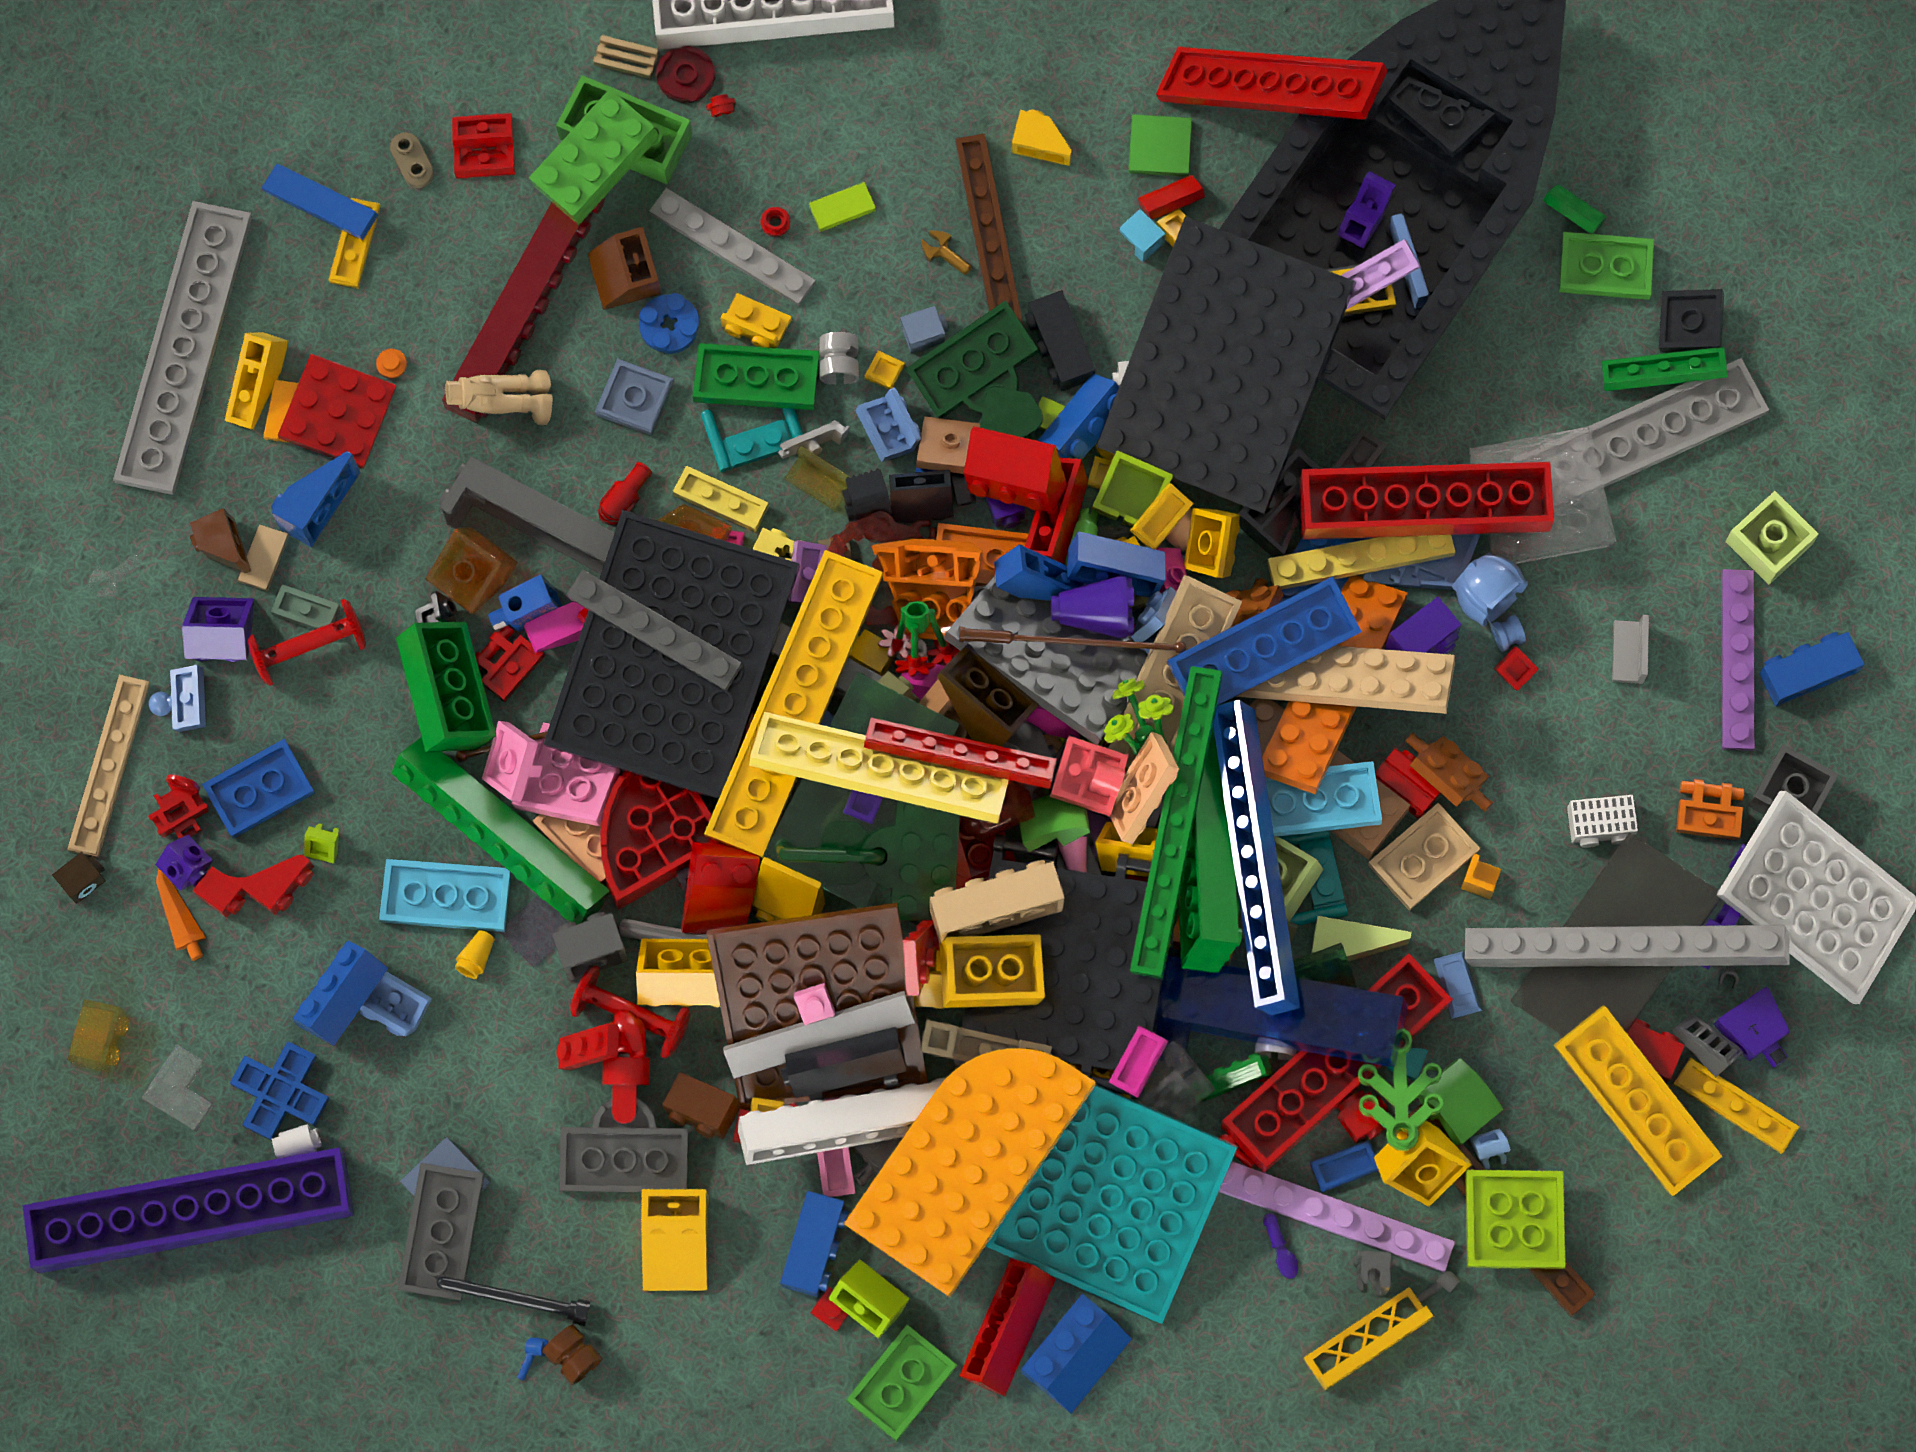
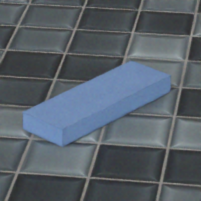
[1389,213,1429,309]

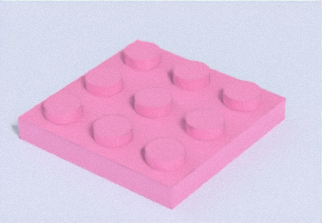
[512,722,621,826]

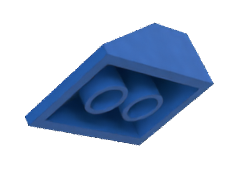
[271,451,360,548]

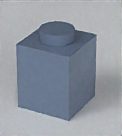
[900,306,949,353]

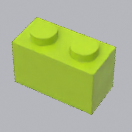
[828,1259,910,1338]

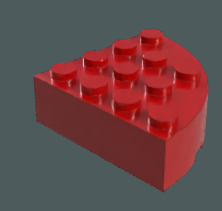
[600,771,723,910]

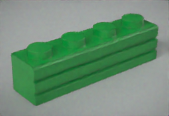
[1191,1053,1274,1102]

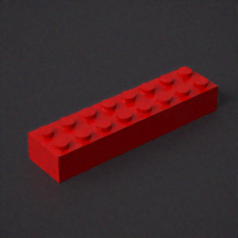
[1299,462,1554,539]
[1221,953,1453,1173]

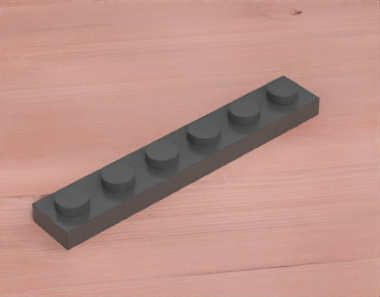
[566,569,742,691]

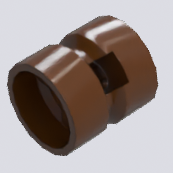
[542,1324,603,1386]

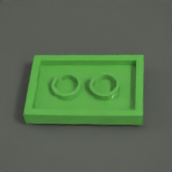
[1559,232,1654,300]
[846,1325,957,1442]

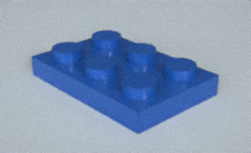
[202,739,315,839]

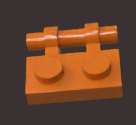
[1676,779,1744,840]

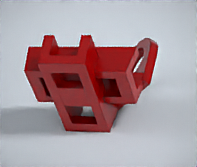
[148,774,209,839]

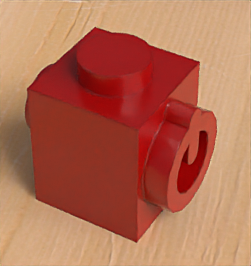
[1337,1090,1389,1144]

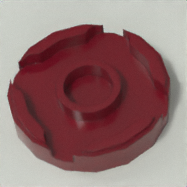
[656,46,715,103]

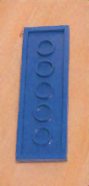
[1166,576,1362,706]

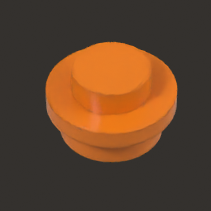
[376,349,407,379]

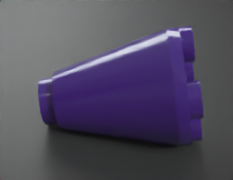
[1051,576,1134,638]

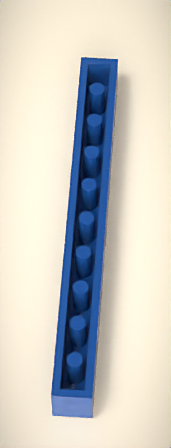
[1213,700,1300,1015]

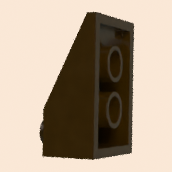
[937,643,1039,747]

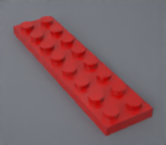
[1155,47,1388,120]

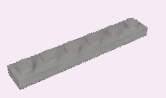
[649,188,816,307]

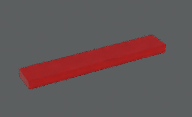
[863,718,1057,789]

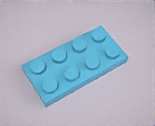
[1265,761,1382,837]
[379,859,512,932]

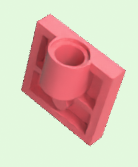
[1049,736,1129,816]

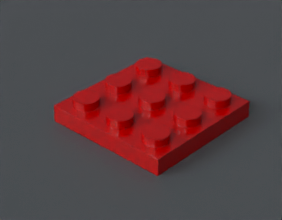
[278,354,397,469]

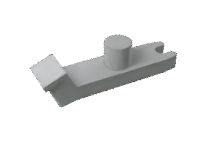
[778,420,850,459]

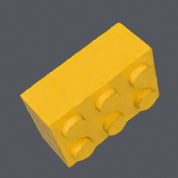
[939,935,1045,1008]

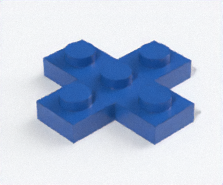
[230,1041,330,1141]

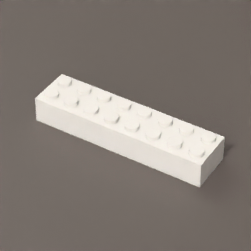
[653,0,894,50]

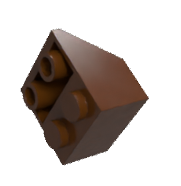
[587,227,661,310]

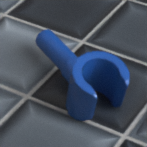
[517,1337,549,1380]

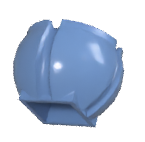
[1452,552,1528,627]

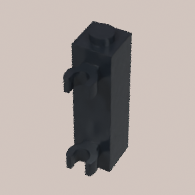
[781,1027,907,1102]

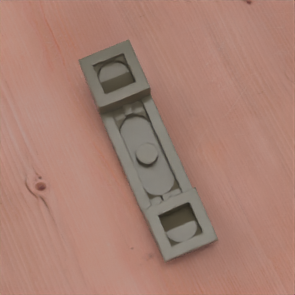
[920,1020,1052,1062]

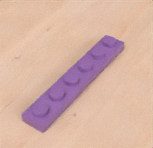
[1721,569,1755,751]

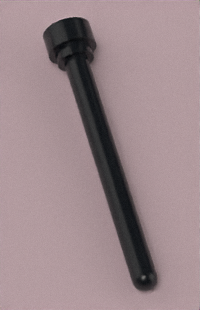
[437,1276,591,1326]

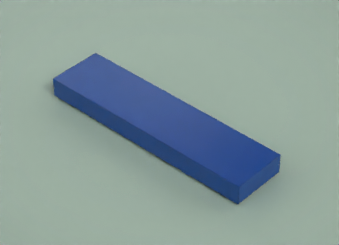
[262,163,378,240]

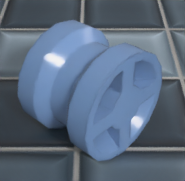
[1490,615,1526,652]

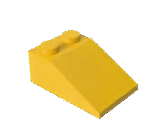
[752,857,825,922]

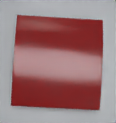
[452,113,515,179]

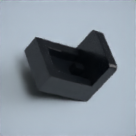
[415,591,457,623]

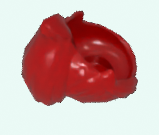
[610,1009,647,1059]

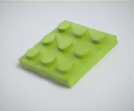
[1466,1170,1565,1269]

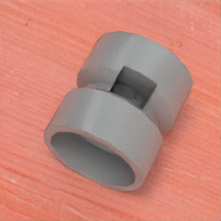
[820,332,859,384]

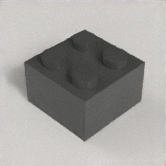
[1748,744,1839,815]
[552,912,629,981]

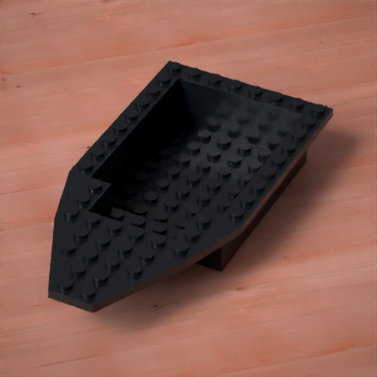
[1220,0,1566,420]

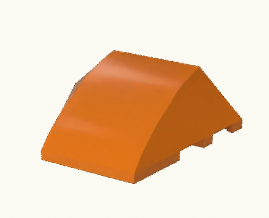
[871,539,983,640]

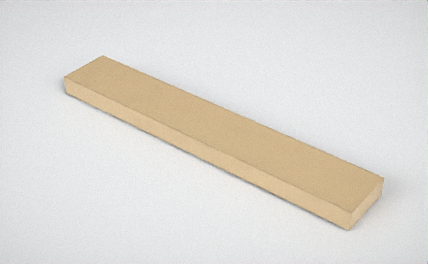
[67,675,150,858]

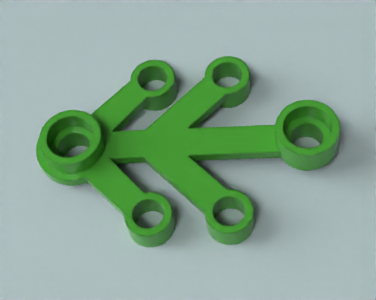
[1358,1028,1443,1151]

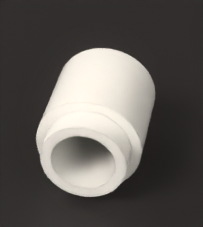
[272,1124,322,1159]

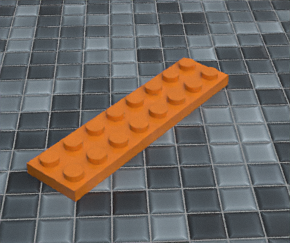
[1262,575,1407,795]

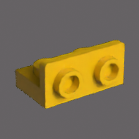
[720,293,792,348]

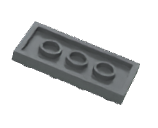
[398,1163,485,1300]

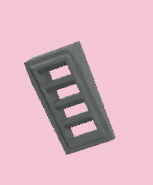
[1672,1014,1743,1077]

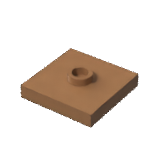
[916,416,980,474]

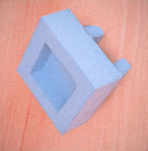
[1470,1129,1510,1169]

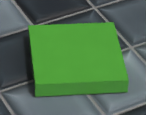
[1129,114,1192,177]

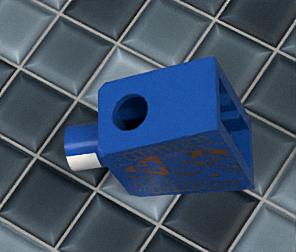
[488,574,562,632]

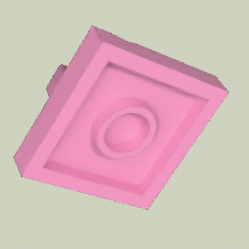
[482,721,543,802]

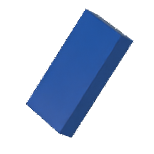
[1310,1140,1379,1193]

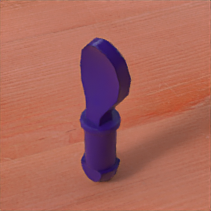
[1263,1213,1298,1279]

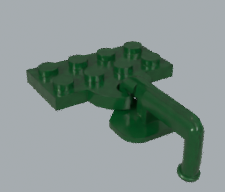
[906,300,1043,440]
[774,800,960,921]

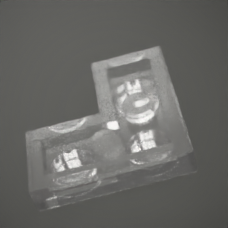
[142,1044,214,1132]

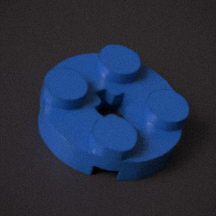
[639,293,700,354]

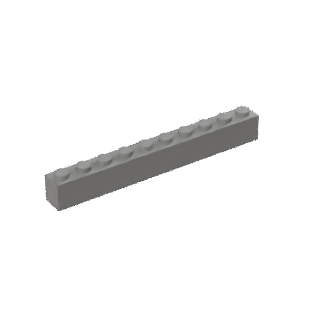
[1465,925,1790,967]

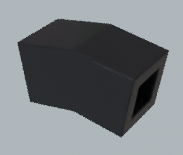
[950,472,976,507]

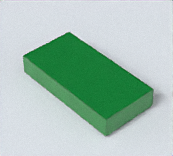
[1543,184,1607,234]

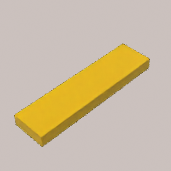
[1673,1057,1799,1154]

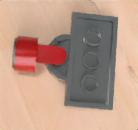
[559,1054,689,1192]

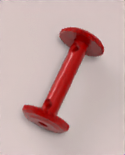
[248,599,366,686]
[570,965,691,1058]

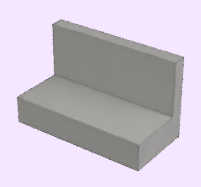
[1612,615,1649,684]

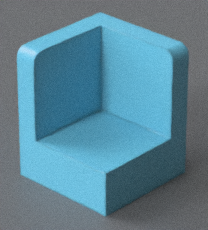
[1119,209,1165,262]

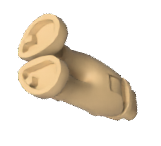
[445,370,553,425]

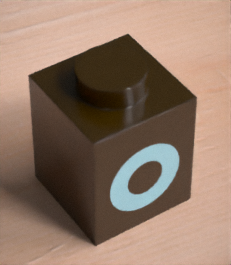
[52,851,106,904]

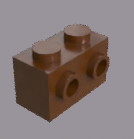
[662,1072,741,1140]

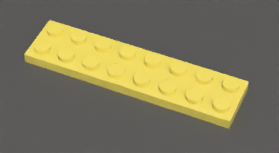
[749,712,1009,824]

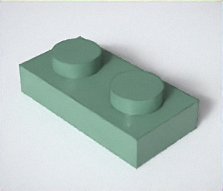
[271,584,341,630]

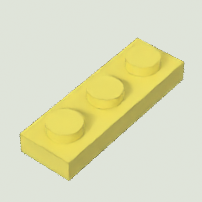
[673,466,769,532]

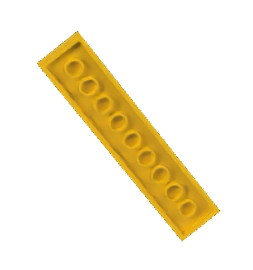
[704,550,883,859]

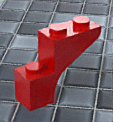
[192,855,314,918]

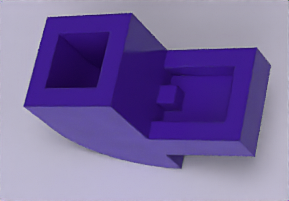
[1337,171,1396,248]

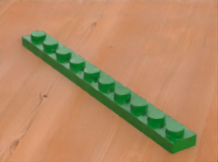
[1130,666,1223,979]

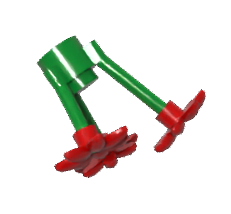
[878,601,960,678]

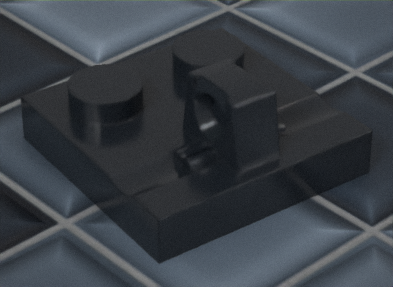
[1659,289,1724,352]

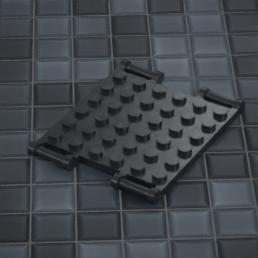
[954,834,1166,1100]

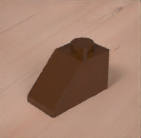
[190,508,251,573]

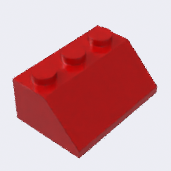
[964,426,1067,513]

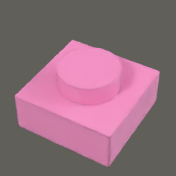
[794,983,835,1025]

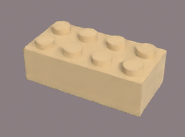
[930,860,1064,944]

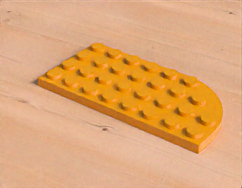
[844,1048,1096,1297]

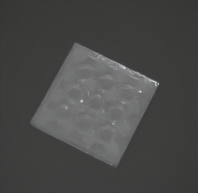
[1468,427,1616,564]

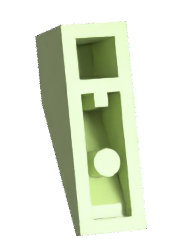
[1310,916,1411,967]

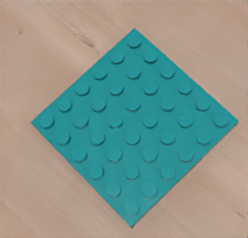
[986,1085,1238,1324]

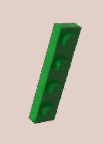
[1602,347,1728,391]

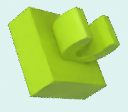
[304,823,339,864]

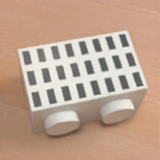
[1567,795,1638,848]

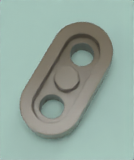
[390,133,434,188]

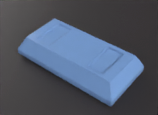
[1433,951,1482,1019]

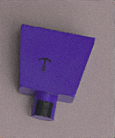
[1713,986,1790,1068]

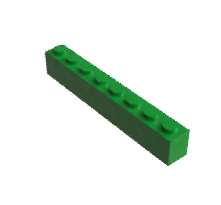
[391,737,610,925]

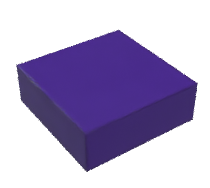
[843,790,884,825]

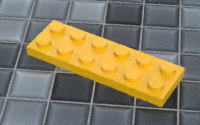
[1553,1006,1723,1196]

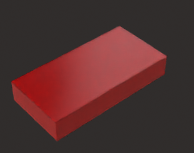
[1138,175,1205,220]

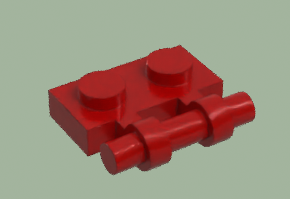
[475,625,545,703]

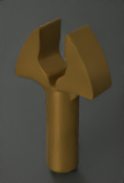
[921,230,972,275]

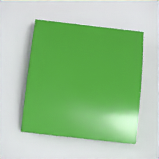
[1017,795,1090,853]
[1418,1058,1503,1145]

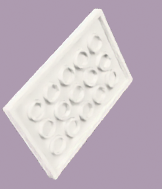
[1717,791,1916,1004]

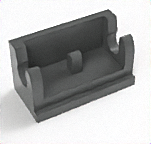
[1354,1251,1391,1296]

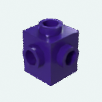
[155,835,213,891]

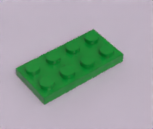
[692,343,820,410]

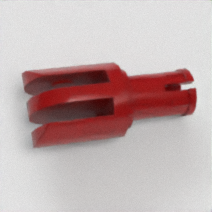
[598,462,652,525]

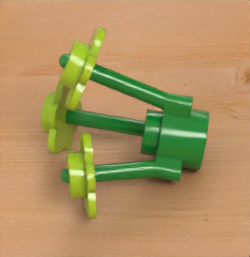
[1104,678,1174,756]

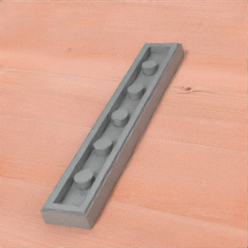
[723,991,915,1079]

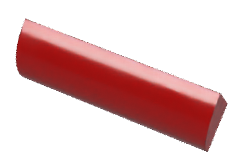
[959,1258,1056,1397]

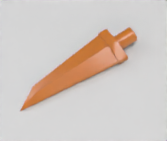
[156,868,206,961]

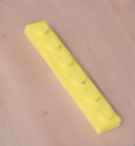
[1267,535,1455,590]

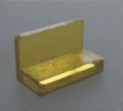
[784,446,851,512]

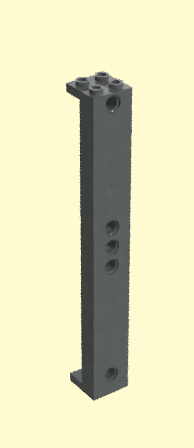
[439,456,883,735]

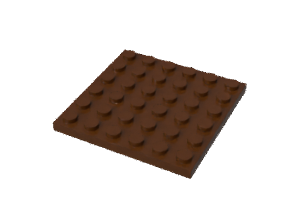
[707,903,928,1110]

